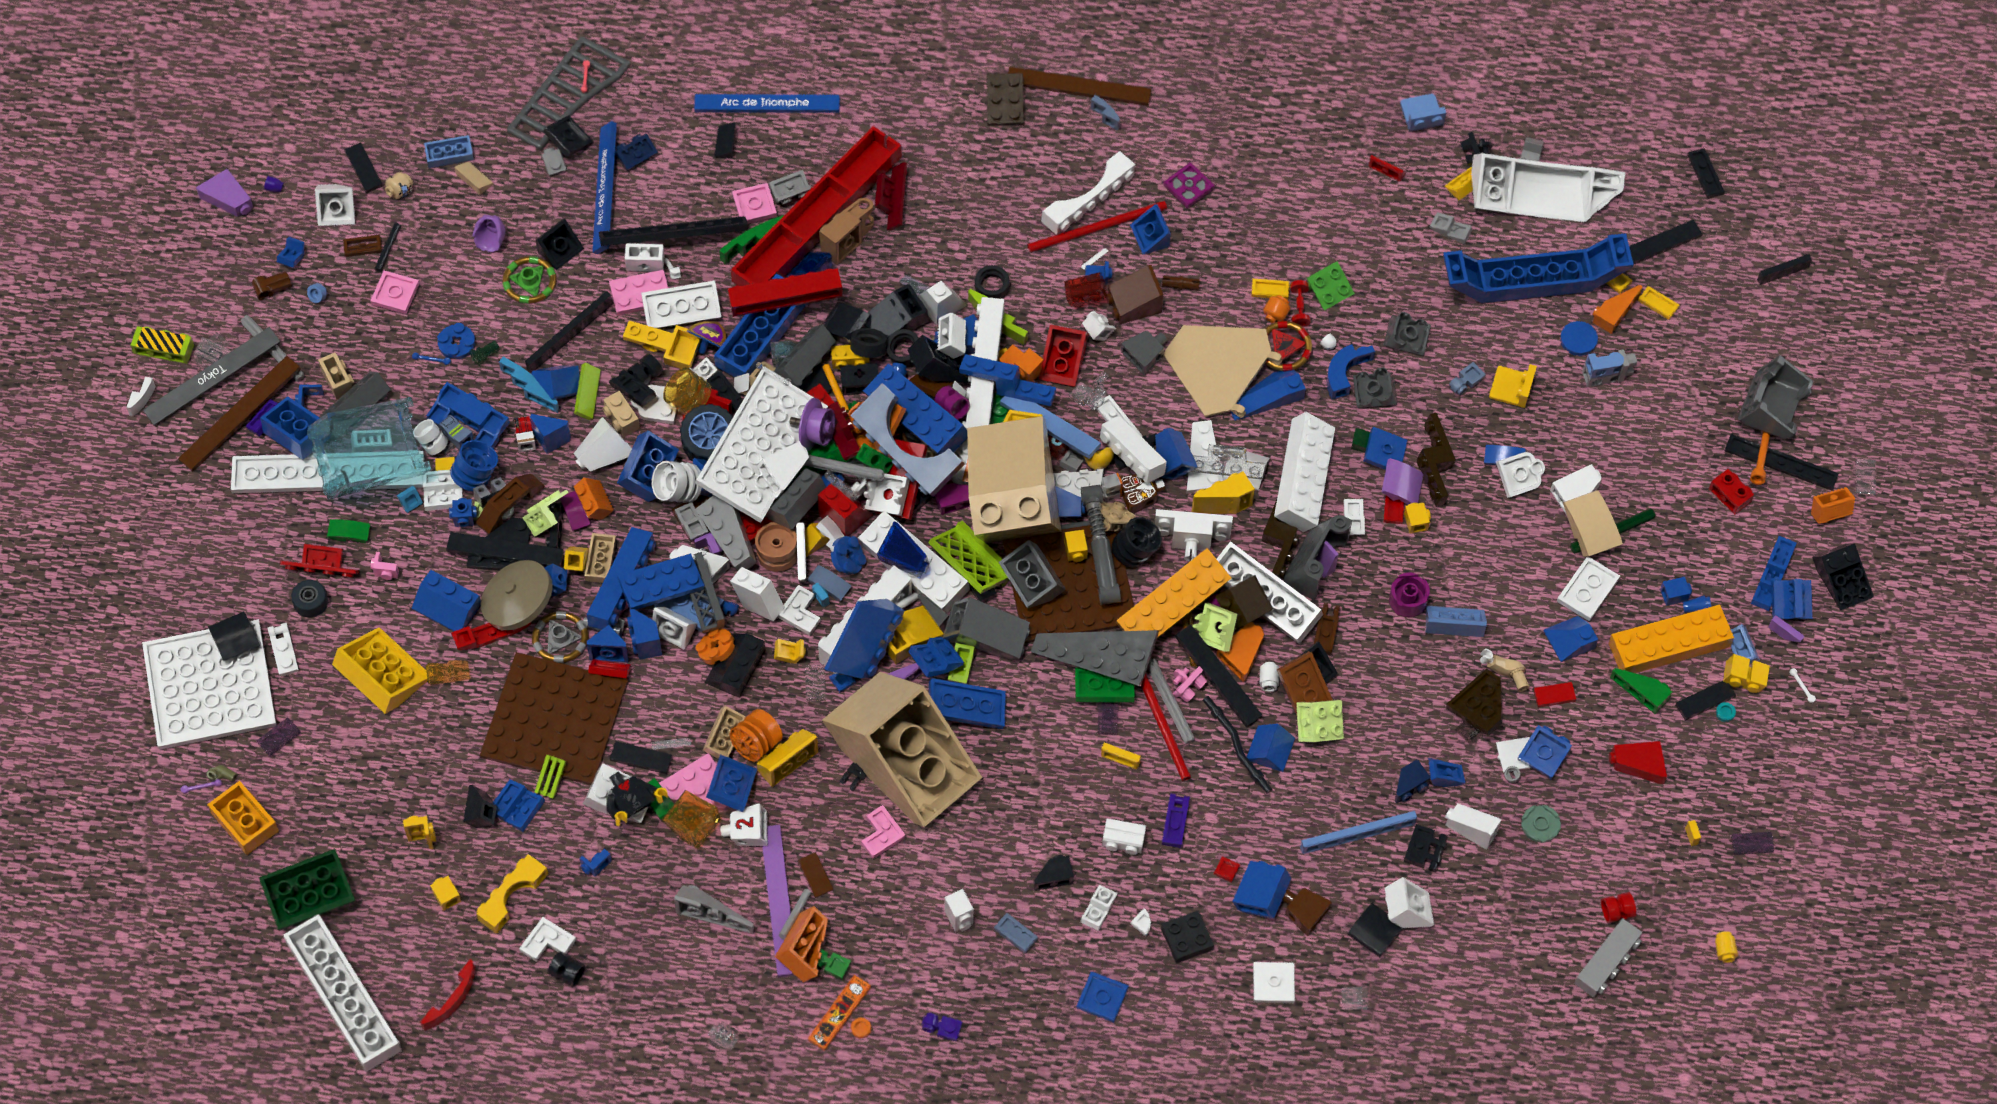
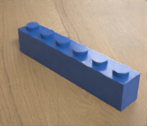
[586,527,656,630]

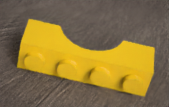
[476,854,548,934]

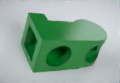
[855,443,893,474]

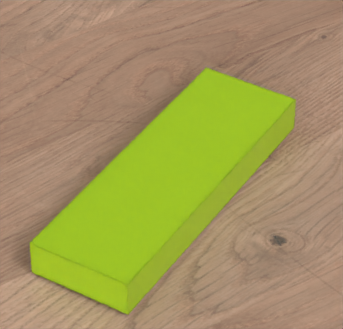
[574,362,601,420]

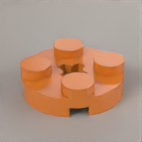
[696,628,735,665]

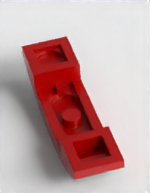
[451,622,531,650]
[420,959,475,1031]

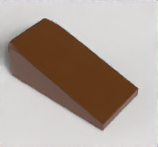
[798,852,833,898]

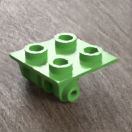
[1307,261,1355,310]

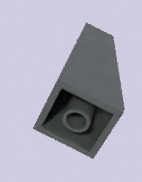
[943,597,1030,660]

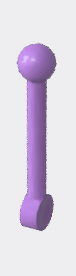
[181,779,222,794]

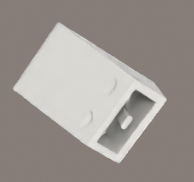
[583,763,648,823]

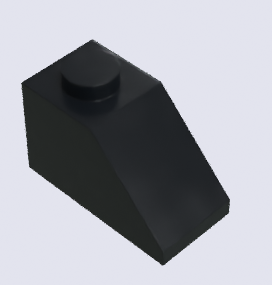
[1034,855,1074,891]

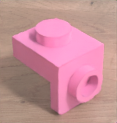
[370,552,399,580]

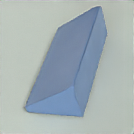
[1731,624,1760,664]

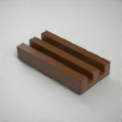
[343,234,382,257]

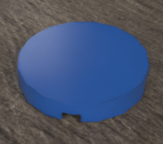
[1560,321,1598,356]

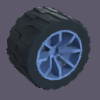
[680,404,733,461]

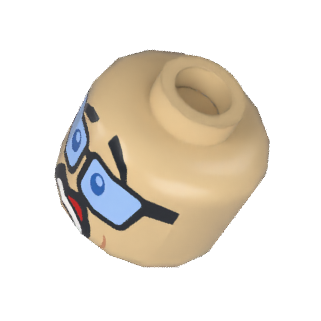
[385,172,413,199]

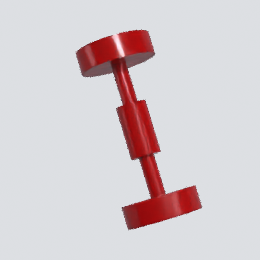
[1290,280,1310,327]

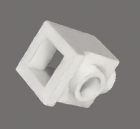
[1082,311,1116,341]

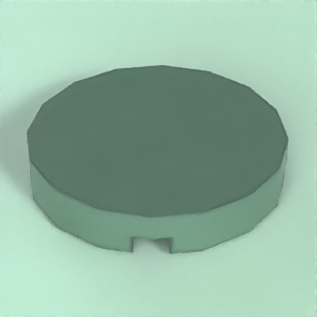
[1521,805,1561,843]

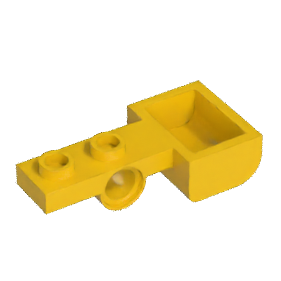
[623,321,702,370]

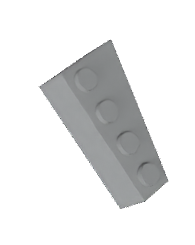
[695,495,757,571]

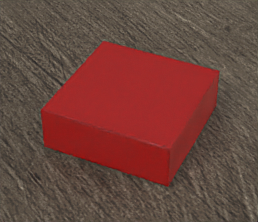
[1214,856,1240,883]

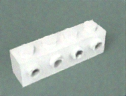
[1100,416,1167,483]

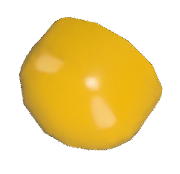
[1083,447,1114,470]

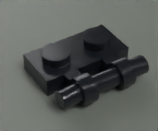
[1404,824,1448,872]

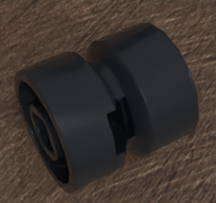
[627,353,663,385]
[547,951,586,987]

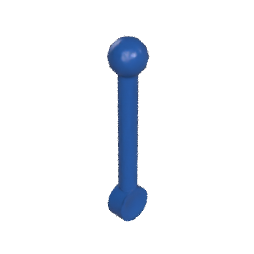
[412,353,451,365]

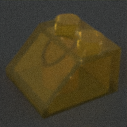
[662,790,721,849]

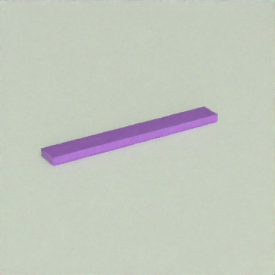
[762,825,795,978]

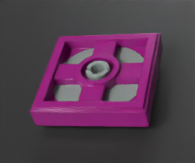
[1163,162,1215,209]

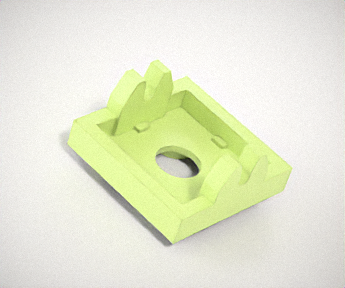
[1193,603,1237,652]

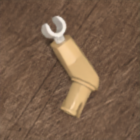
[1480,649,1530,692]

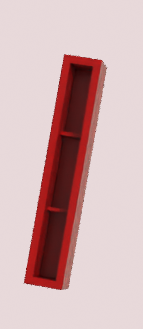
[728,268,843,317]

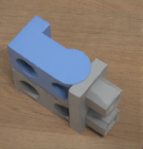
[1582,349,1637,387]

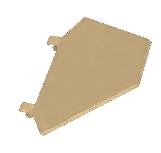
[1163,325,1282,418]

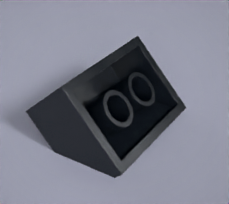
[705,634,766,698]

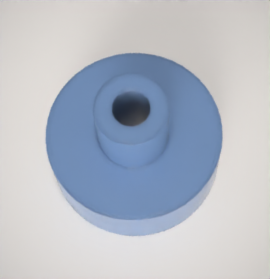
[307,283,327,303]

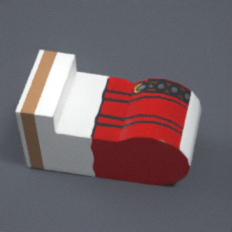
[514,416,536,452]

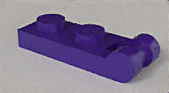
[1162,793,1190,848]

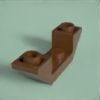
[476,474,545,535]

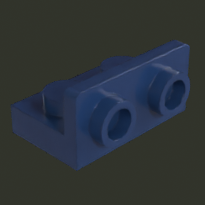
[615,133,658,171]

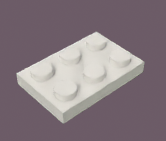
[1557,556,1620,621]

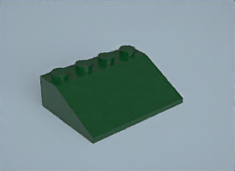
[259,849,356,931]

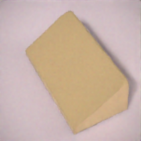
[454,161,494,195]

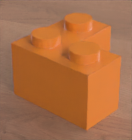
[998,344,1044,382]

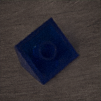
[787,252,833,277]

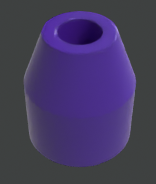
[264,176,284,192]

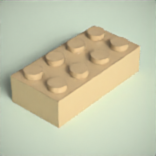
[584,533,617,583]
[703,706,746,759]

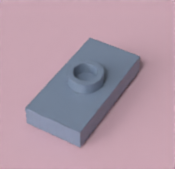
[994,913,1038,953]

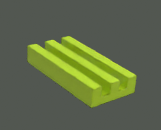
[535,755,566,799]

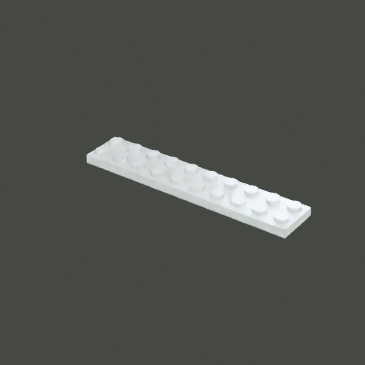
[231,451,424,493]

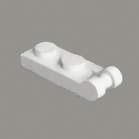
[267,622,299,677]

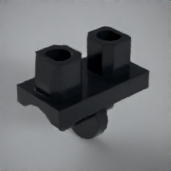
[1460,132,1492,167]

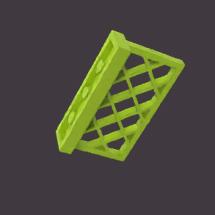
[928,520,1009,594]

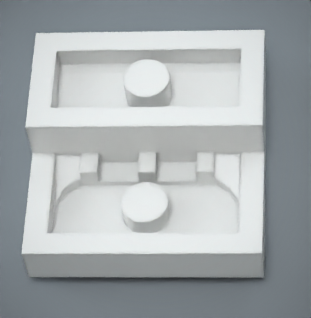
[423,470,463,511]

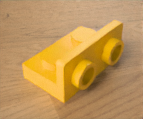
[831,345,870,370]

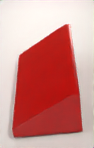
[1369,155,1406,182]

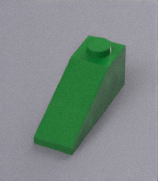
[1610,668,1672,714]

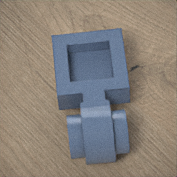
[1449,362,1486,395]

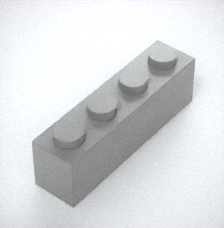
[1574,918,1643,998]

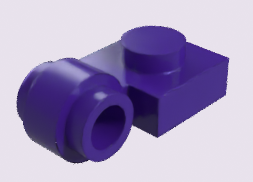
[921,1013,962,1042]

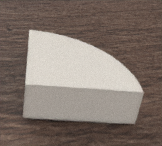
[1131,909,1151,936]

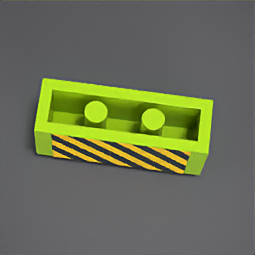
[130,326,194,364]

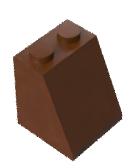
[1106,264,1163,325]

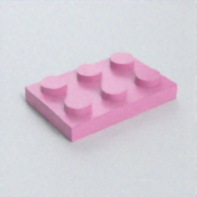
[609,270,668,316]

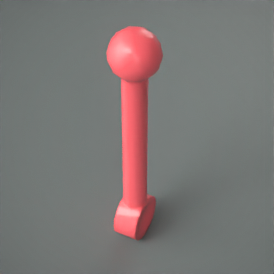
[581,60,590,93]

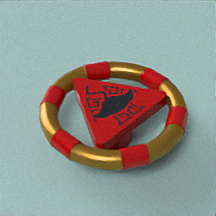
[1265,321,1312,372]

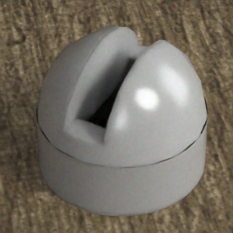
[1504,766,1521,783]

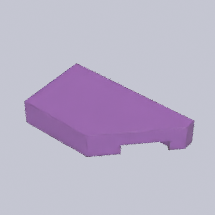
[1768,615,1804,642]

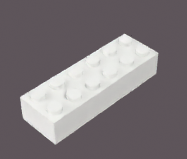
[1274,412,1335,532]
[858,511,970,613]
[1217,541,1323,645]
[818,565,912,674]

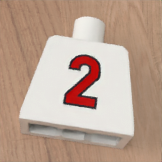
[721,803,767,846]

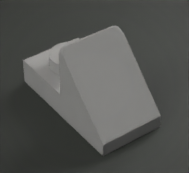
[1520,137,1544,162]

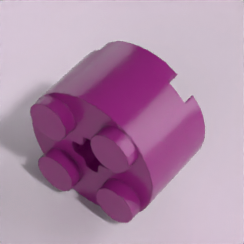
[1389,572,1430,617]

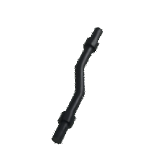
[1203,696,1272,794]

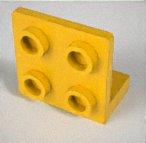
[1489,364,1537,408]

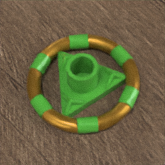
[502,256,556,304]

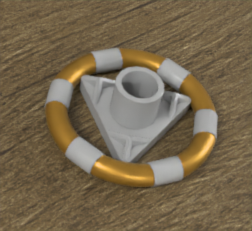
[532,611,588,663]

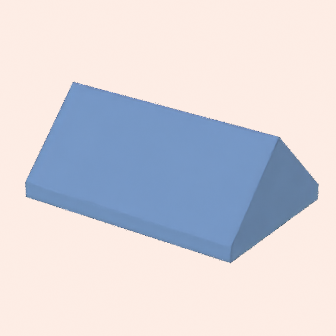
[1425,606,1487,637]

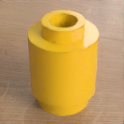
[1715,931,1738,963]

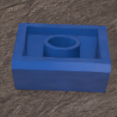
[1130,204,1171,255]
[531,365,580,400]
[530,414,571,454]
[587,624,629,663]
[1247,724,1295,772]

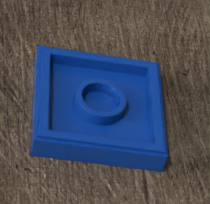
[1076,971,1129,1023]

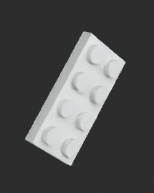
[641,281,721,329]

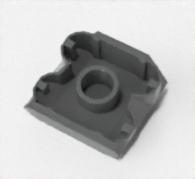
[1383,312,1431,356]
[1353,367,1398,408]

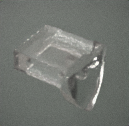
[1341,986,1368,1010]

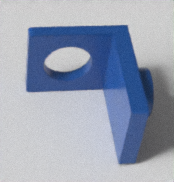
[295,385,324,407]

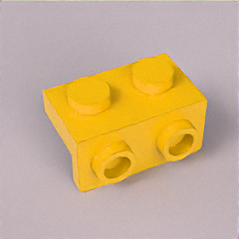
[403,816,436,849]

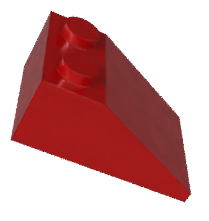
[1039,325,1089,387]

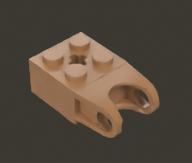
[820,198,874,265]

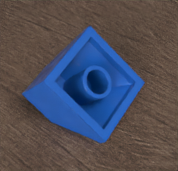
[1543,616,1598,662]

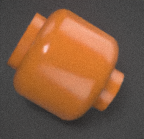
[1263,295,1291,323]

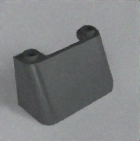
[1738,355,1813,439]
[1284,515,1353,600]

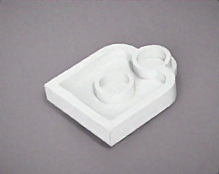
[631,385,681,424]
[1496,452,1545,498]

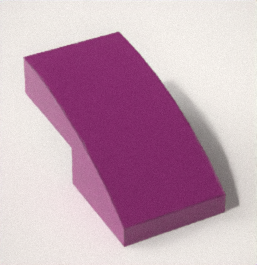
[560,491,591,531]

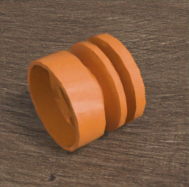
[729,709,782,762]

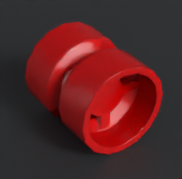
[1601,892,1636,923]

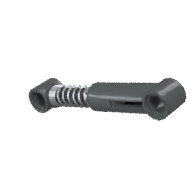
[1081,484,1121,605]

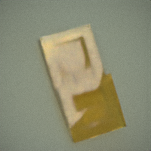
[426,660,470,684]

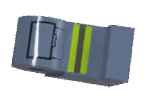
[438,415,474,450]

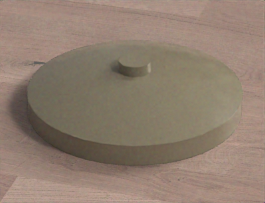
[481,560,552,630]

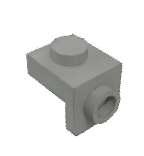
[540,147,566,176]

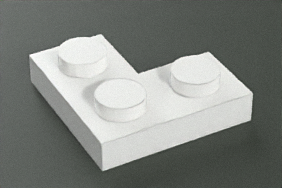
[777,585,821,636]
[519,917,576,962]

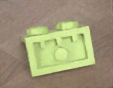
[522,490,568,537]
[1297,700,1344,742]

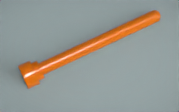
[1750,431,1770,485]

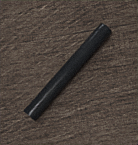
[374,223,401,272]

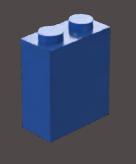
[1232,861,1291,919]

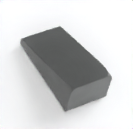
[918,594,949,632]

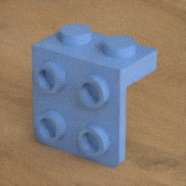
[1400,94,1446,131]

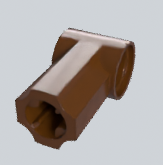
[252,271,292,300]

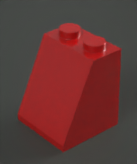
[818,483,873,536]

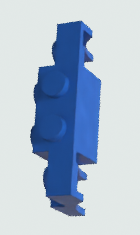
[426,382,510,448]

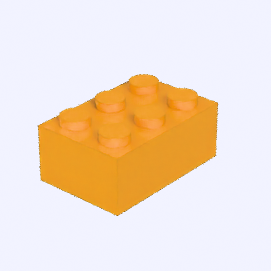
[207,780,279,855]

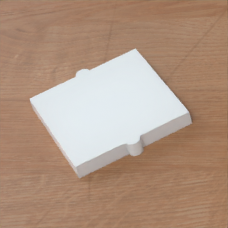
[1496,737,1532,772]

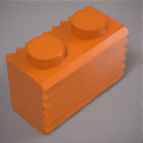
[574,478,614,520]
[1811,487,1855,524]

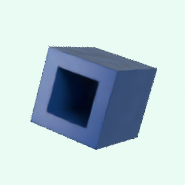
[1660,577,1692,606]

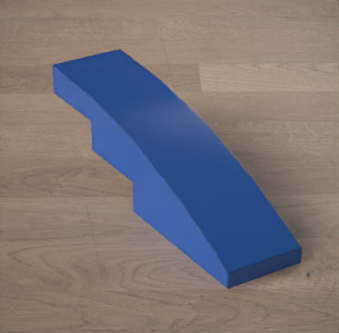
[1751,536,1797,611]

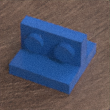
[1771,579,1812,619]

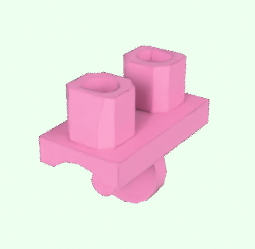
[1173,666,1207,702]

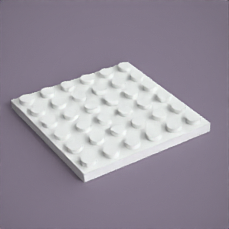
[142,619,277,750]

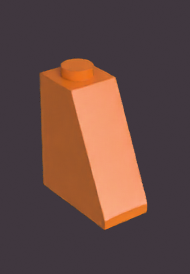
[1216,621,1264,682]

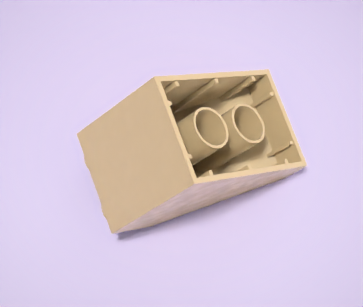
[967,416,1062,543]
[822,672,982,827]

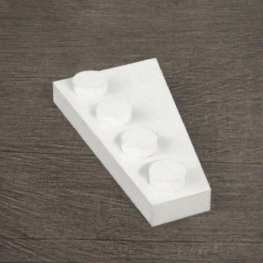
[1187,420,1223,493]
[1053,468,1104,499]

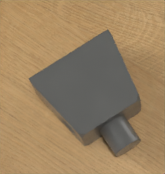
[1121,331,1167,375]

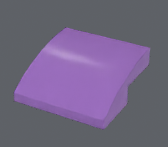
[1382,458,1423,505]

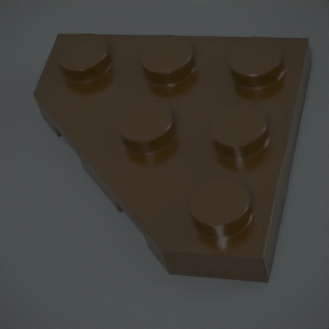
[1446,669,1502,736]

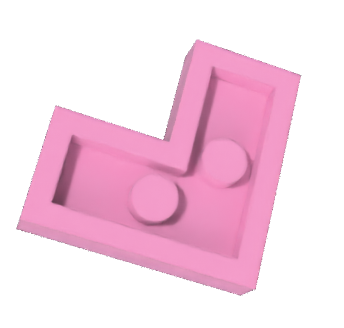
[861,805,906,859]

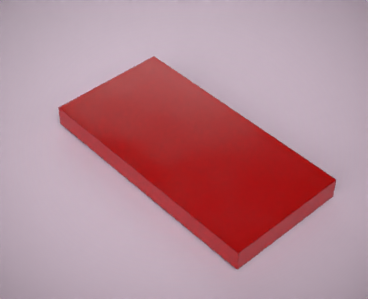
[875,439,928,520]

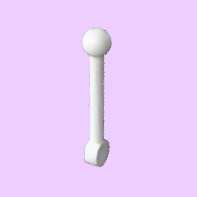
[1790,668,1816,703]

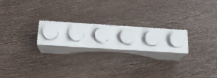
[1041,151,1135,235]

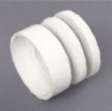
[652,461,702,503]

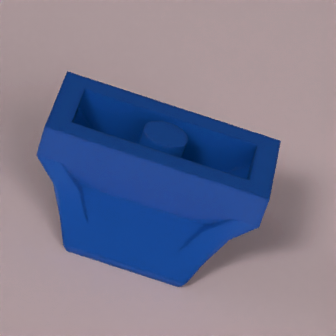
[1428,758,1465,787]

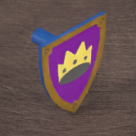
[687,321,726,354]

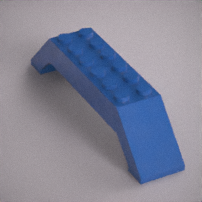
[1443,233,1633,303]

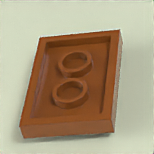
[1277,652,1333,715]

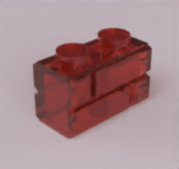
[1064,272,1107,307]

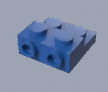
[1518,725,1572,779]

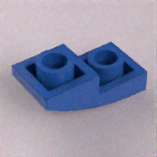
[1484,445,1526,465]

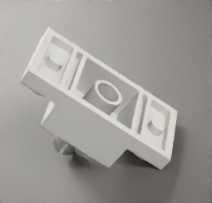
[1155,509,1233,561]

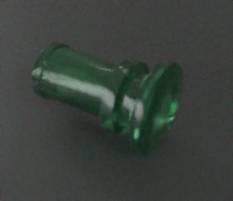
[469,340,500,366]

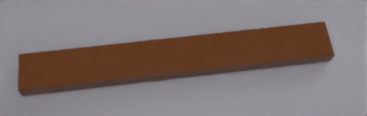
[1008,66,1151,106]
[178,356,301,472]

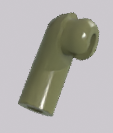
[206,765,238,782]

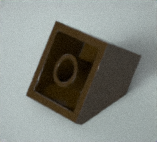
[1215,575,1273,630]

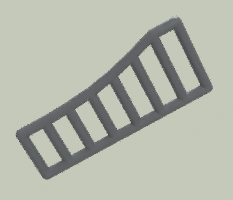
[507,36,630,150]

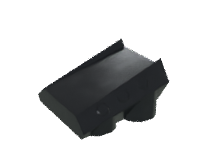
[823,302,870,345]

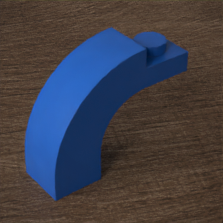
[1327,344,1375,400]

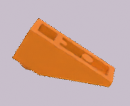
[1592,285,1643,334]

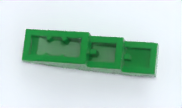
[719,215,784,265]

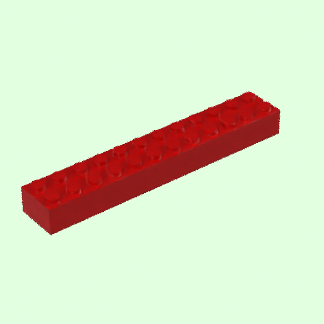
[731,126,902,286]

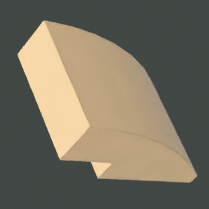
[1563,490,1623,557]

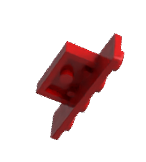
[280,544,360,577]

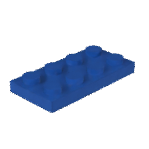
[618,553,704,610]
[928,678,1005,729]

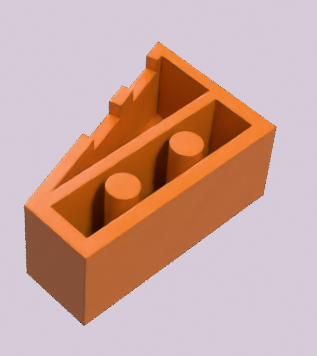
[775,906,828,982]

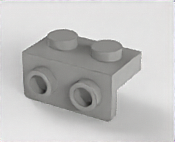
[768,170,812,205]

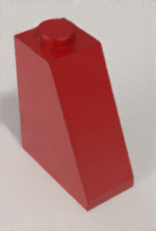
[1609,741,1667,784]

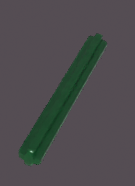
[1570,508,1656,554]

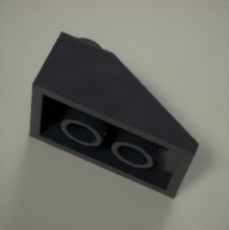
[908,335,970,383]

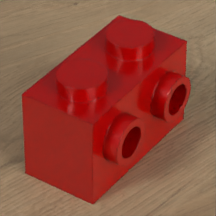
[1709,469,1754,515]

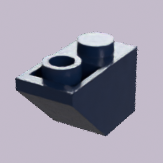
[1395,759,1431,804]

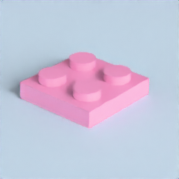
[732,183,777,224]
[371,271,419,314]

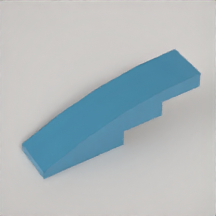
[499,357,559,413]

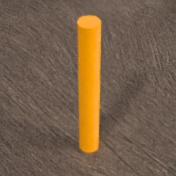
[822,364,849,413]

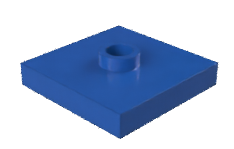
[1363,427,1407,470]

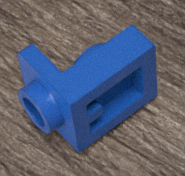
[1085,261,1112,285]
[579,849,612,877]

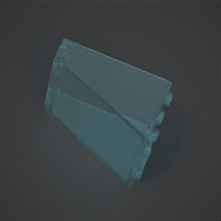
[307,397,431,500]

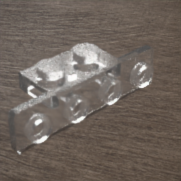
[1190,444,1265,479]

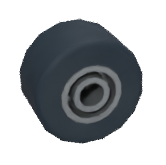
[291,579,328,618]

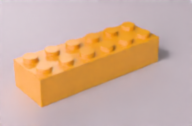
[1116,548,1231,639]
[1608,605,1734,673]

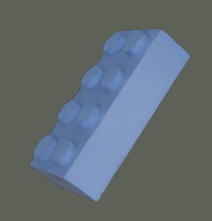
[424,135,474,168]

